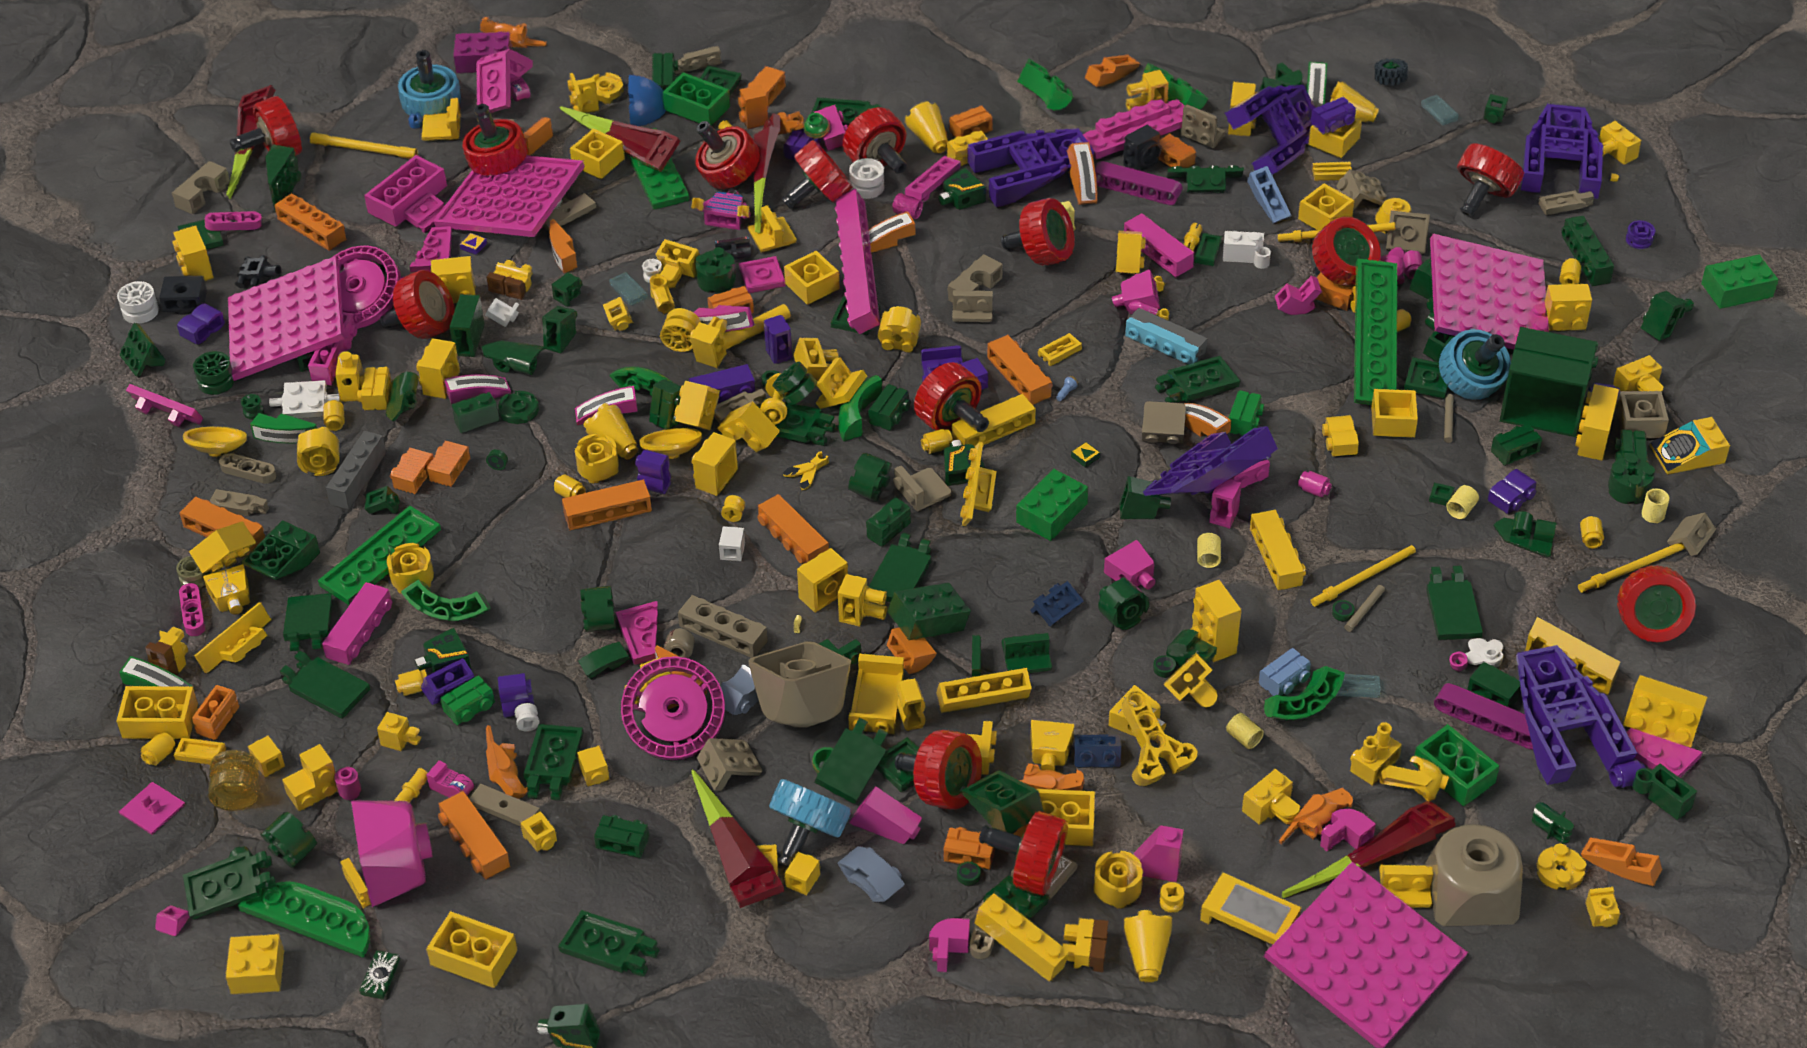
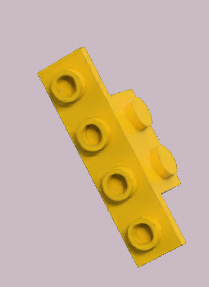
[960,442,997,526]
[194,602,271,673]

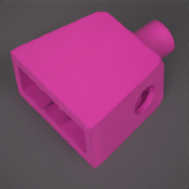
[1104,540,1156,590]

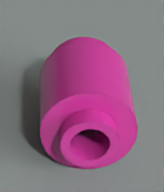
[1403,250,1423,280]
[1298,471,1332,498]
[334,767,361,800]

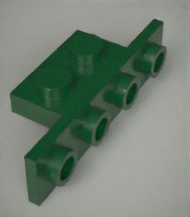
[1167,165,1244,192]

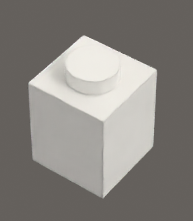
[719,527,745,561]

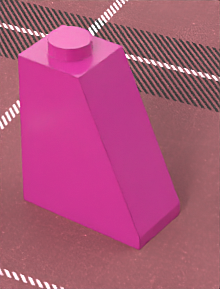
[849,786,922,844]
[1134,825,1184,883]

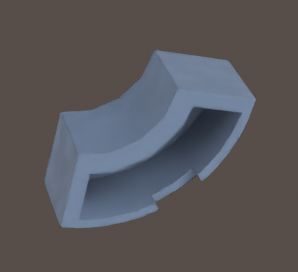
[720,664,759,715]
[837,847,905,902]

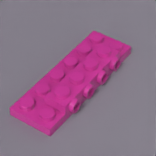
[1083,99,1185,159]

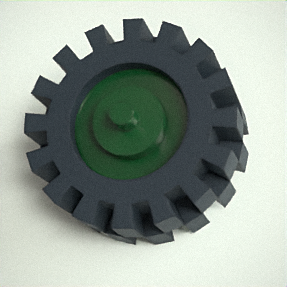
[1375,58,1408,85]

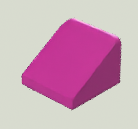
[155,905,190,936]

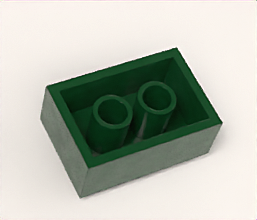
[888,583,971,640]

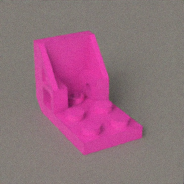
[477,49,533,113]

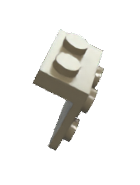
[1181,105,1225,148]
[1336,169,1387,210]
[1142,401,1186,444]
[893,465,951,511]
[697,738,762,791]

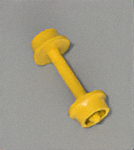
[760,373,787,425]

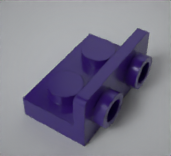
[921,345,963,375]

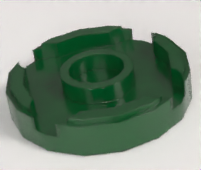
[498,390,539,424]

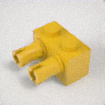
[1126,70,1168,111]
[794,338,838,381]
[838,574,887,627]
[1350,722,1402,786]

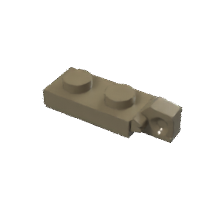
[675,46,721,74]
[1538,190,1594,215]
[714,389,766,424]
[209,489,269,516]

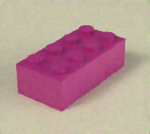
[364,155,447,227]

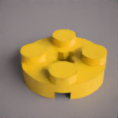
[591,73,624,104]
[1537,843,1586,890]

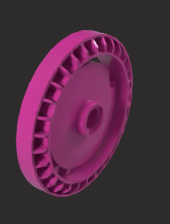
[333,246,401,328]
[621,656,725,760]

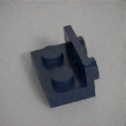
[1030,581,1084,626]
[1074,735,1121,767]

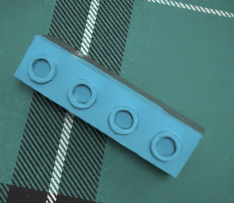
[1125,308,1208,364]

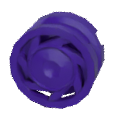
[1626,220,1655,249]

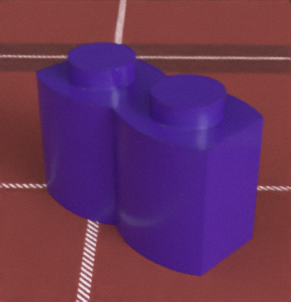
[177,304,225,344]
[635,450,671,495]
[1488,469,1537,514]
[498,673,534,718]

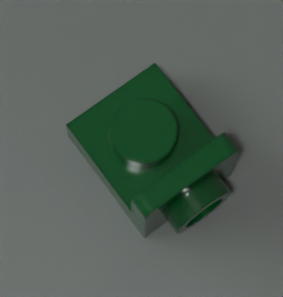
[365,486,400,514]

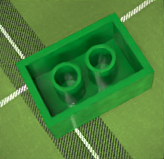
[663,73,730,126]
[1701,254,1778,309]
[1016,469,1088,541]
[1413,724,1499,806]

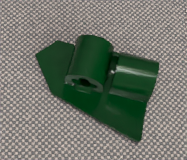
[481,341,546,375]
[386,372,419,422]
[1493,511,1557,557]

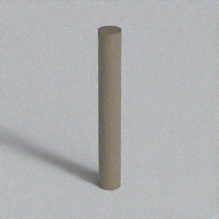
[1444,394,1454,443]
[1344,585,1385,632]

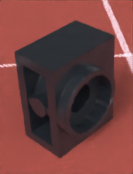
[1123,124,1162,171]
[159,276,207,315]

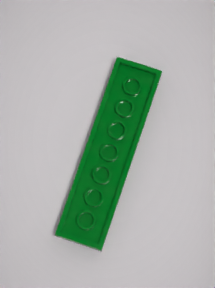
[1354,259,1397,405]

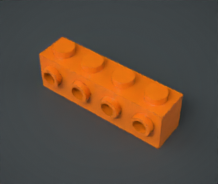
[275,193,346,251]

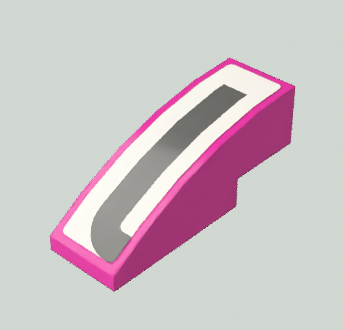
[693,305,755,332]
[444,375,511,404]
[575,386,637,425]

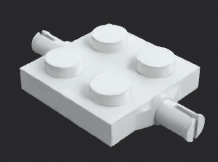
[269,380,340,418]

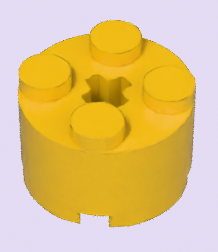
[878,307,921,352]
[297,427,339,476]
[575,434,619,484]
[387,543,434,594]
[1094,851,1143,909]

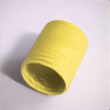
[1446,485,1479,519]
[1641,489,1670,523]
[1197,533,1221,568]
[1226,713,1264,749]

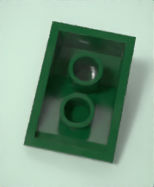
[961,770,1044,834]

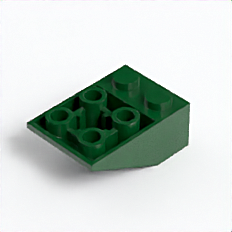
[266,145,301,213]
[241,520,320,580]

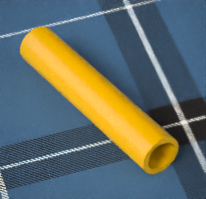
[724,304,791,350]

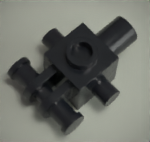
[235,255,282,288]

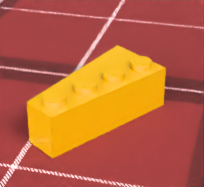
[1525,617,1620,695]

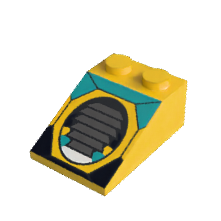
[1650,417,1730,475]

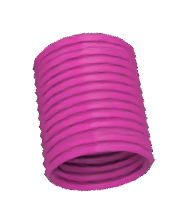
[892,193,923,219]

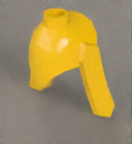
[1378,756,1449,802]

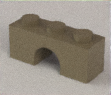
[172,161,230,214]
[947,255,1003,303]

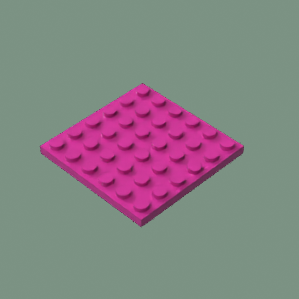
[434,156,585,237]
[1430,234,1549,349]
[228,256,344,381]
[1264,862,1468,1048]

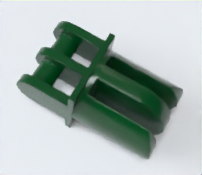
[1532,802,1574,844]

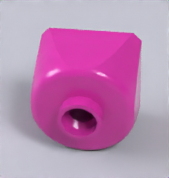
[351,801,433,907]

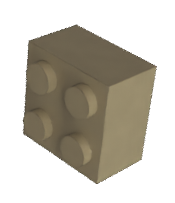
[1616,391,1669,438]

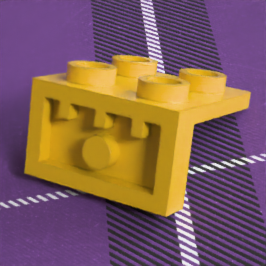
[422,98,461,141]

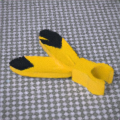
[783,451,829,490]

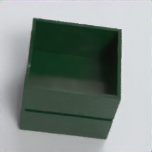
[1499,327,1597,437]

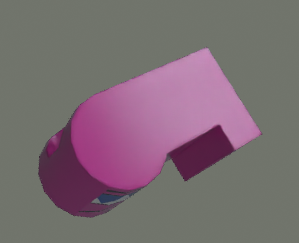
[510,76,530,102]
[427,760,474,798]

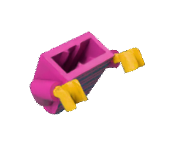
[691,189,751,230]
[1112,270,1169,320]

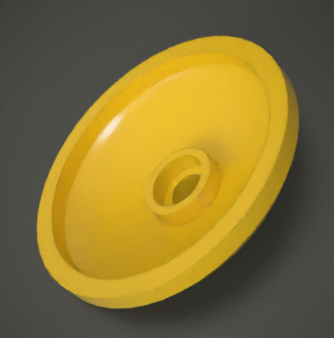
[183,427,247,457]
[640,428,702,459]

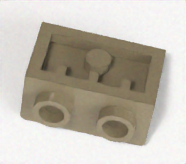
[952,290,993,322]

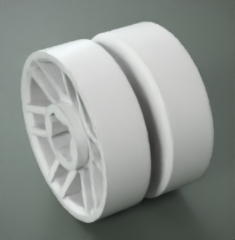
[849,158,884,199]
[117,281,159,324]

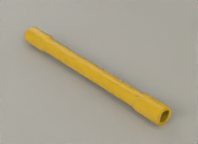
[310,132,418,159]

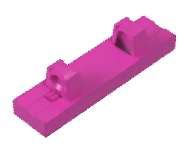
[905,156,961,201]
[126,384,203,427]

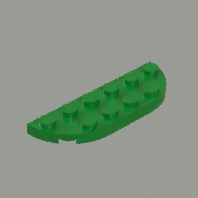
[239,882,370,958]

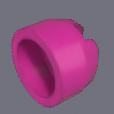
[1449,652,1468,672]

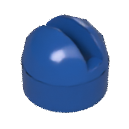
[409,113,423,129]

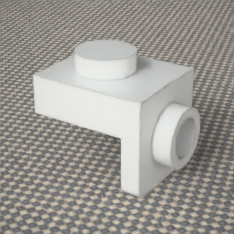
[485,298,519,327]

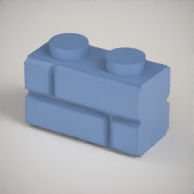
[1259,648,1311,696]

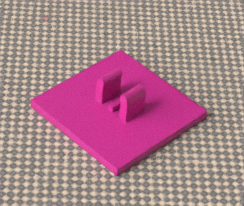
[119,782,185,835]

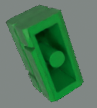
[1229,390,1265,436]
[440,675,495,725]

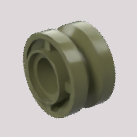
[176,556,210,588]

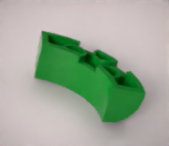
[1017,58,1073,110]
[1142,63,1208,110]
[609,366,675,396]
[838,375,882,442]
[401,580,490,621]
[1264,666,1345,720]

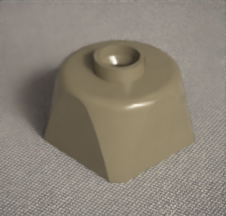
[749,642,851,728]
[1425,824,1522,926]

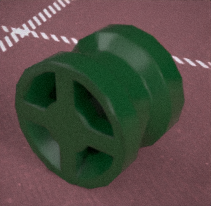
[241,394,264,420]

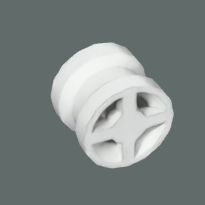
[642,259,662,283]
[515,703,539,732]

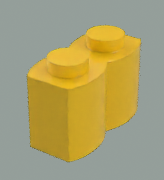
[1322,415,1359,456]
[897,679,925,731]

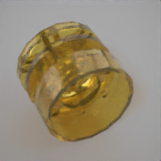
[208,750,259,811]

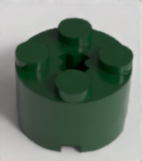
[696,247,736,294]
[848,453,892,502]
[1608,454,1655,504]
[1098,577,1149,630]
[580,586,616,632]
[260,812,317,868]

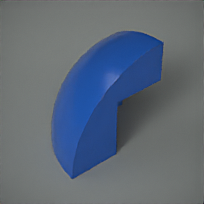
[629,75,666,126]

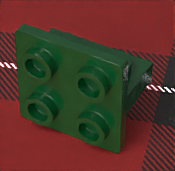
[120,323,166,377]
[1001,633,1052,673]

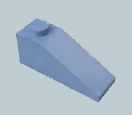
[1247,166,1291,224]

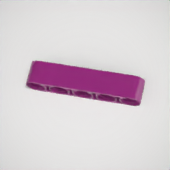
[1094,161,1183,205]
[1434,683,1533,749]

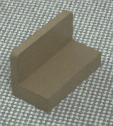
[1667,512,1716,556]

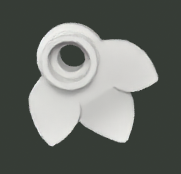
[1466,638,1503,667]

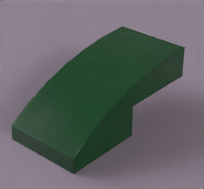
[578,641,630,680]

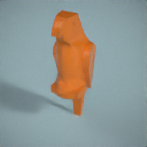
[480,17,546,48]
[777,111,804,135]
[486,725,528,799]
[1019,763,1085,791]
[1279,788,1353,844]

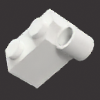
[1223,231,1271,269]

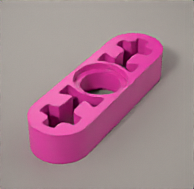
[205,211,262,231]
[179,583,206,636]

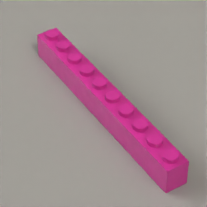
[835,188,880,334]

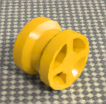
[721,495,745,522]
[1160,882,1184,913]

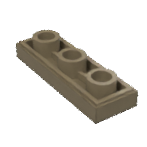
[542,193,596,232]
[469,784,540,826]

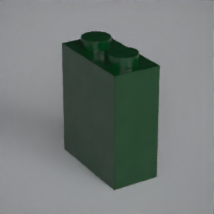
[450,294,485,357]

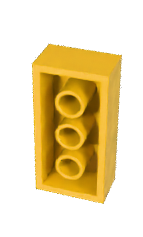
[1013,789,1095,846]

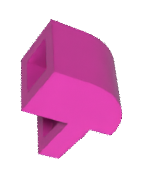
[1275,276,1322,315]
[1320,809,1376,851]
[929,918,970,972]

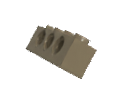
[678,595,768,658]

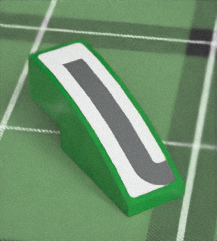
[1307,62,1327,108]
[250,413,317,444]
[119,656,195,690]

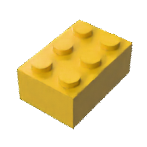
[1575,384,1619,461]
[1191,580,1241,662]
[1623,675,1707,748]
[116,686,198,739]
[426,911,518,988]

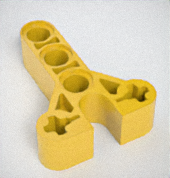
[1121,690,1198,786]

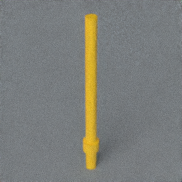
[1278,222,1395,242]
[1578,542,1686,592]
[1310,545,1416,607]

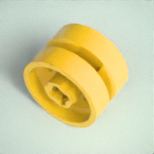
[660,308,701,352]

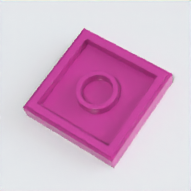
[739,256,786,293]

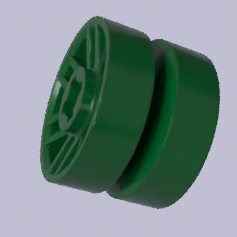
[193,351,235,395]
[772,361,818,406]

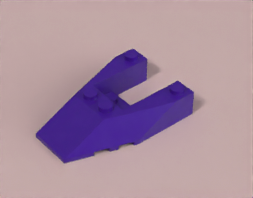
[1225,85,1316,174]
[1521,104,1603,199]
[968,129,1094,207]
[1143,426,1278,496]
[1516,645,1637,785]

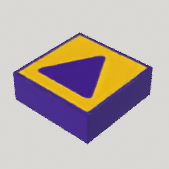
[460,233,487,255]

